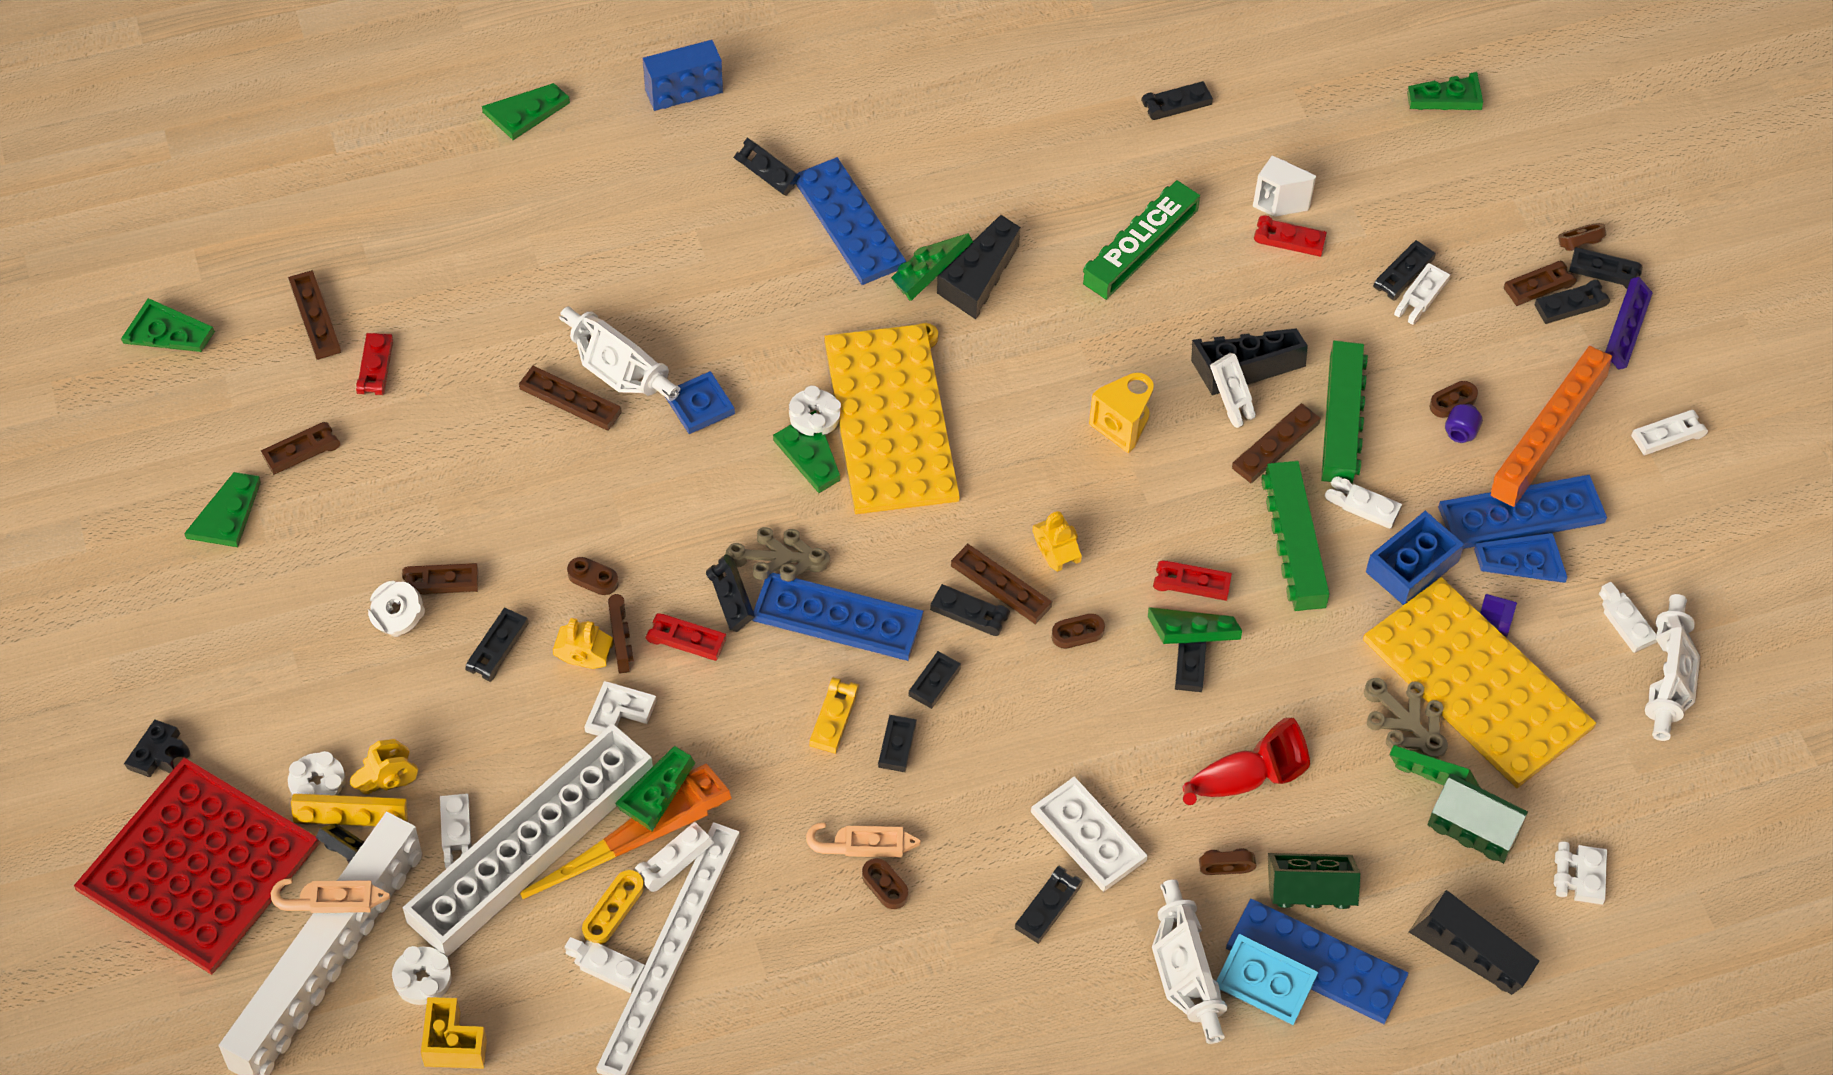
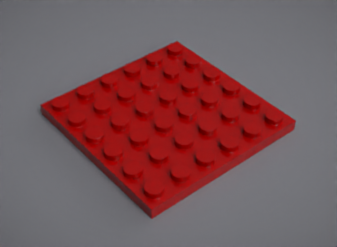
[74,758,320,975]

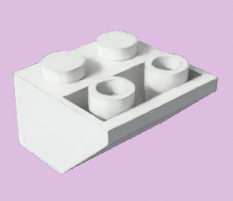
[1253,156,1316,217]

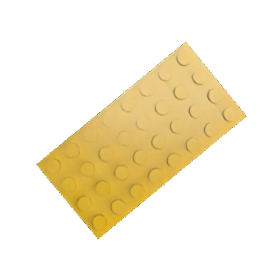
[824,324,959,514]
[1363,577,1596,788]

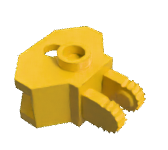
[1033,511,1082,572]
[553,618,614,669]
[349,739,418,795]

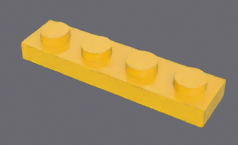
[291,794,408,826]

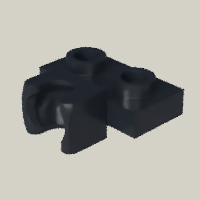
[124,719,190,777]

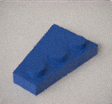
[1474,533,1568,583]

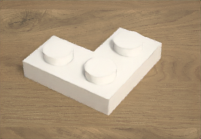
[585,681,657,736]

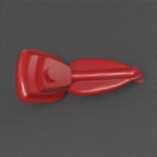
[1182,717,1310,805]

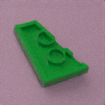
[1407,72,1483,110]
[482,83,570,140]
[121,298,215,352]
[773,410,840,493]
[184,472,261,548]
[1148,607,1242,644]
[1389,745,1481,788]
[615,746,695,832]

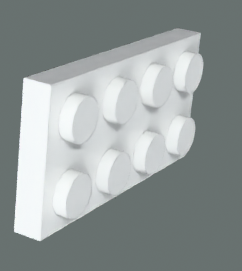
[1031,776,1147,892]

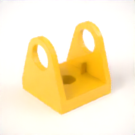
[1089,373,1154,453]

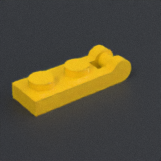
[809,677,859,754]

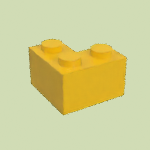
[421,997,487,1069]

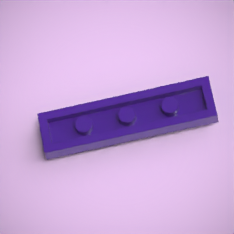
[1605,277,1653,370]

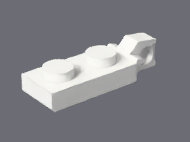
[1599,582,1657,653]
[565,937,645,993]

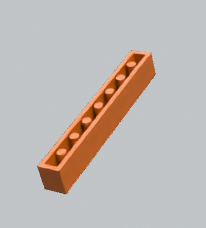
[1490,345,1612,507]

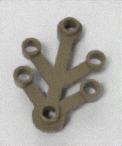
[726,527,830,582]
[1364,678,1448,759]

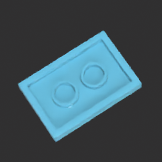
[1216,934,1319,1026]

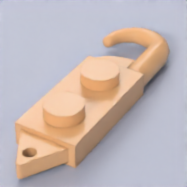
[806,823,921,857]
[271,878,390,913]

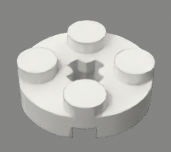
[789,386,841,436]
[368,581,425,637]
[288,751,346,796]
[392,946,452,1005]

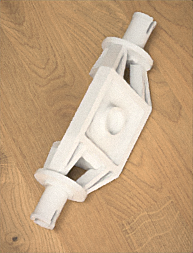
[559,306,680,401]
[1645,594,1700,741]
[1152,880,1227,1044]

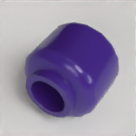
[1445,404,1483,443]

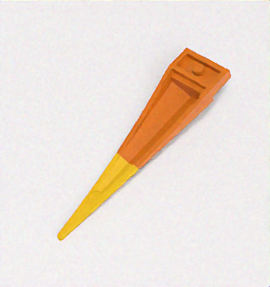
[520,763,732,899]

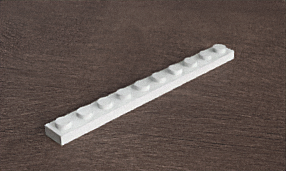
[596,822,740,1075]

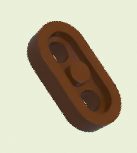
[1558,223,1607,251]
[1429,381,1478,418]
[567,557,618,595]
[1051,613,1105,649]
[1199,848,1257,875]
[862,858,908,909]

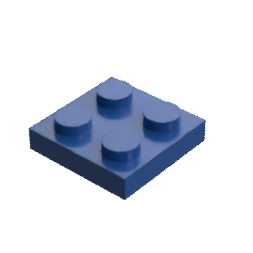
[665,371,735,434]

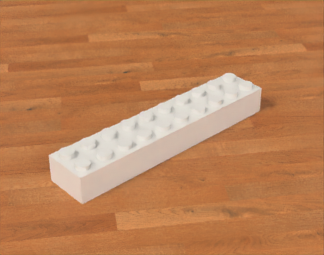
[403,723,653,957]
[219,811,422,1075]

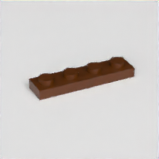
[288,270,341,360]
[519,365,622,431]
[1232,403,1321,483]
[951,543,1053,625]

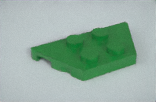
[891,233,973,301]

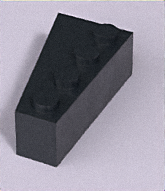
[937,215,1021,319]
[1191,328,1308,396]
[1409,890,1539,995]

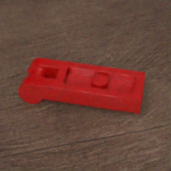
[1254,215,1327,257]
[356,333,393,395]
[1153,560,1232,601]
[645,613,726,661]

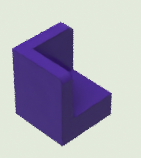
[1480,594,1517,638]

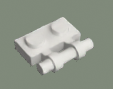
[1554,842,1607,905]

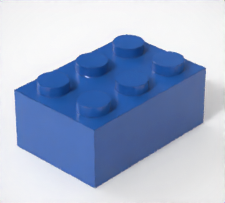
[643,40,723,111]
[1366,511,1464,605]

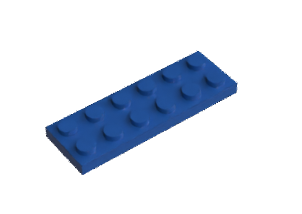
[795,157,906,285]
[1438,474,1607,549]
[752,573,923,661]
[1226,899,1409,1024]

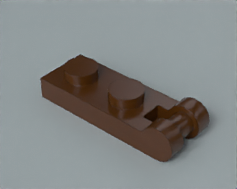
[1504,261,1577,306]
[261,422,340,475]
[402,563,478,594]
[608,594,634,674]

